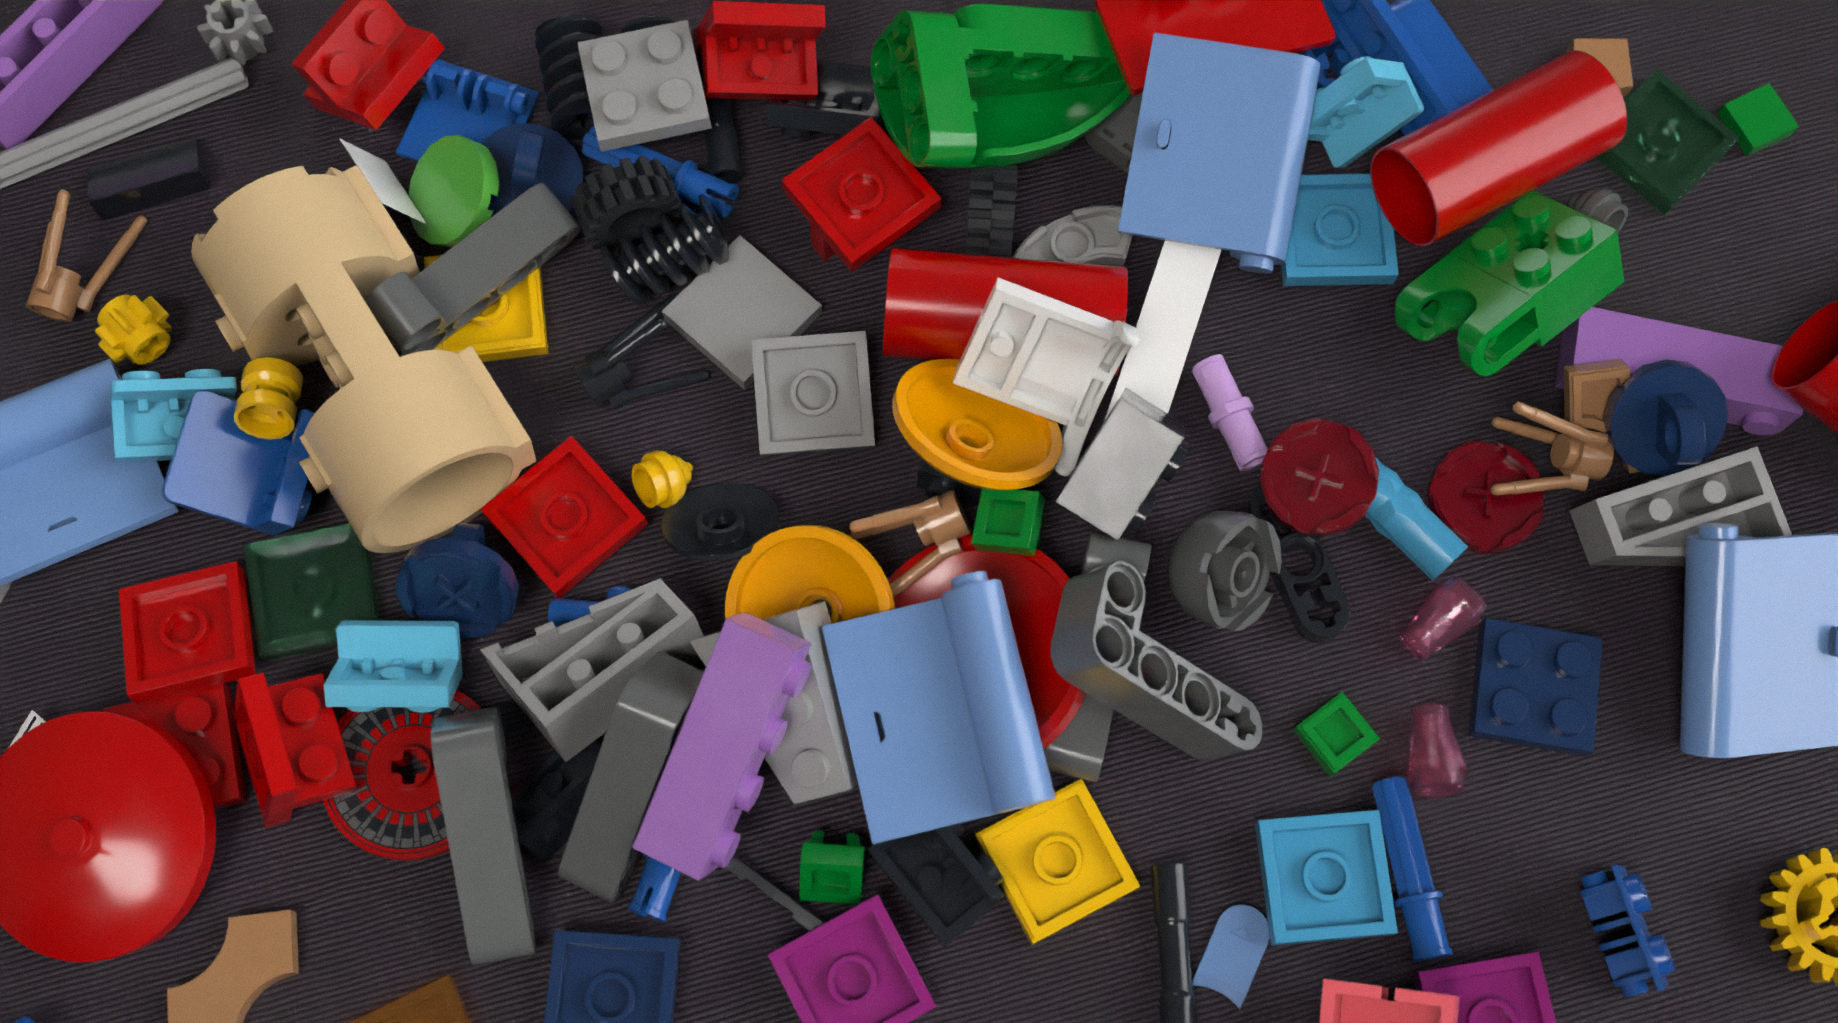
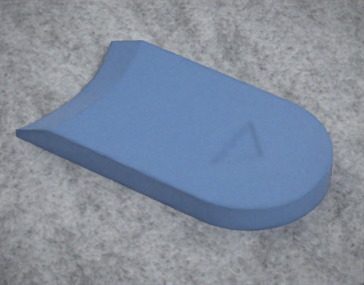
[1192,905,1270,1009]

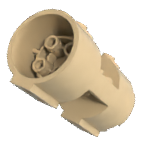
[191,165,536,553]

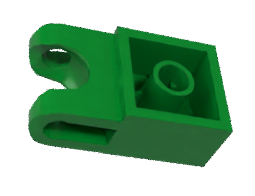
[1395,190,1625,376]

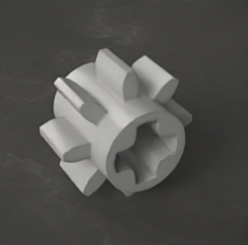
[197,0,273,65]

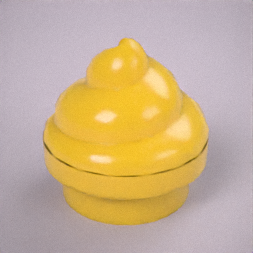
[631,450,693,508]

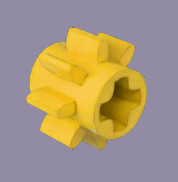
[95,295,172,365]

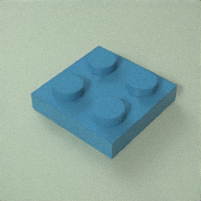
[1281,174,1398,286]
[1255,810,1398,946]

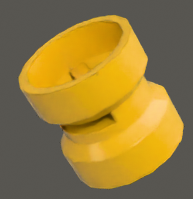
[234,357,303,440]

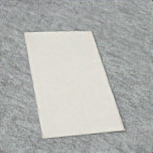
[340,139,427,224]

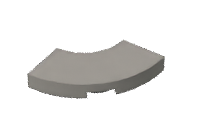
[1012,206,1133,267]

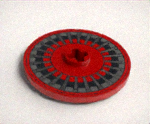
[323,690,482,861]

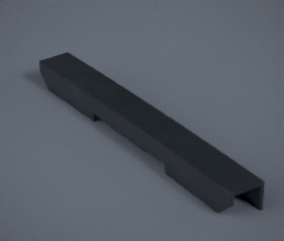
[725,854,825,931]

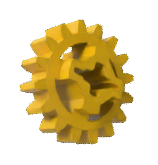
[1760,848,1838,986]

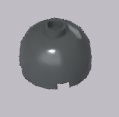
[1168,511,1282,631]

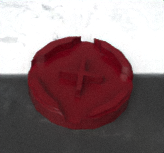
[1260,418,1379,537]
[1427,440,1545,554]

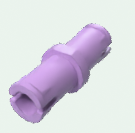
[1192,354,1268,472]

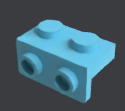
[1308,56,1424,168]
[110,369,237,463]
[324,620,463,713]

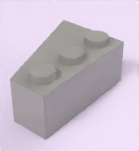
[1569,446,1792,566]
[481,579,704,762]
[690,601,858,804]

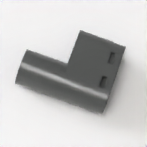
[1085,93,1143,173]

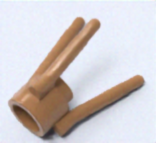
[26,190,147,322]
[1491,402,1614,496]
[849,490,971,599]

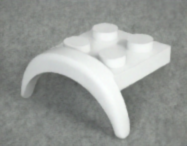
[953,277,1139,476]

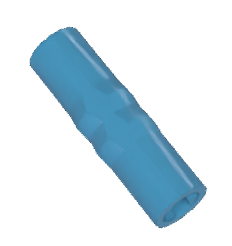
[1341,424,1468,581]

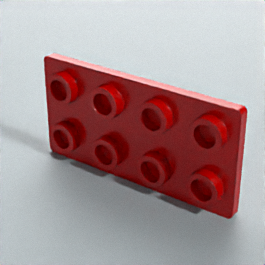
[1095,0,1336,95]

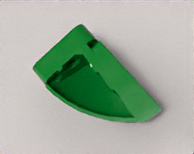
[871,4,1131,169]

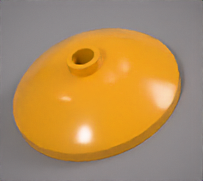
[892,359,1063,490]
[725,525,895,624]

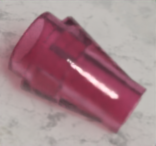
[1398,575,1487,662]
[1407,704,1468,798]

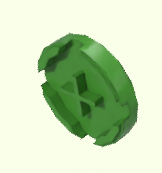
[409,135,499,248]

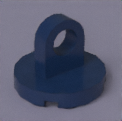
[481,123,583,217]
[1604,359,1728,476]
[395,523,519,638]

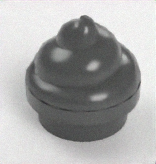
[1568,188,1628,232]

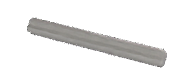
[0,58,249,189]

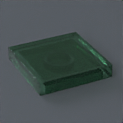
[1596,69,1741,215]
[244,523,380,661]

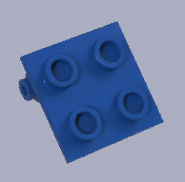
[396,59,540,161]
[1579,864,1676,998]

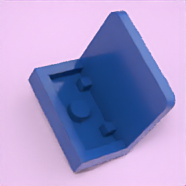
[161,391,315,536]

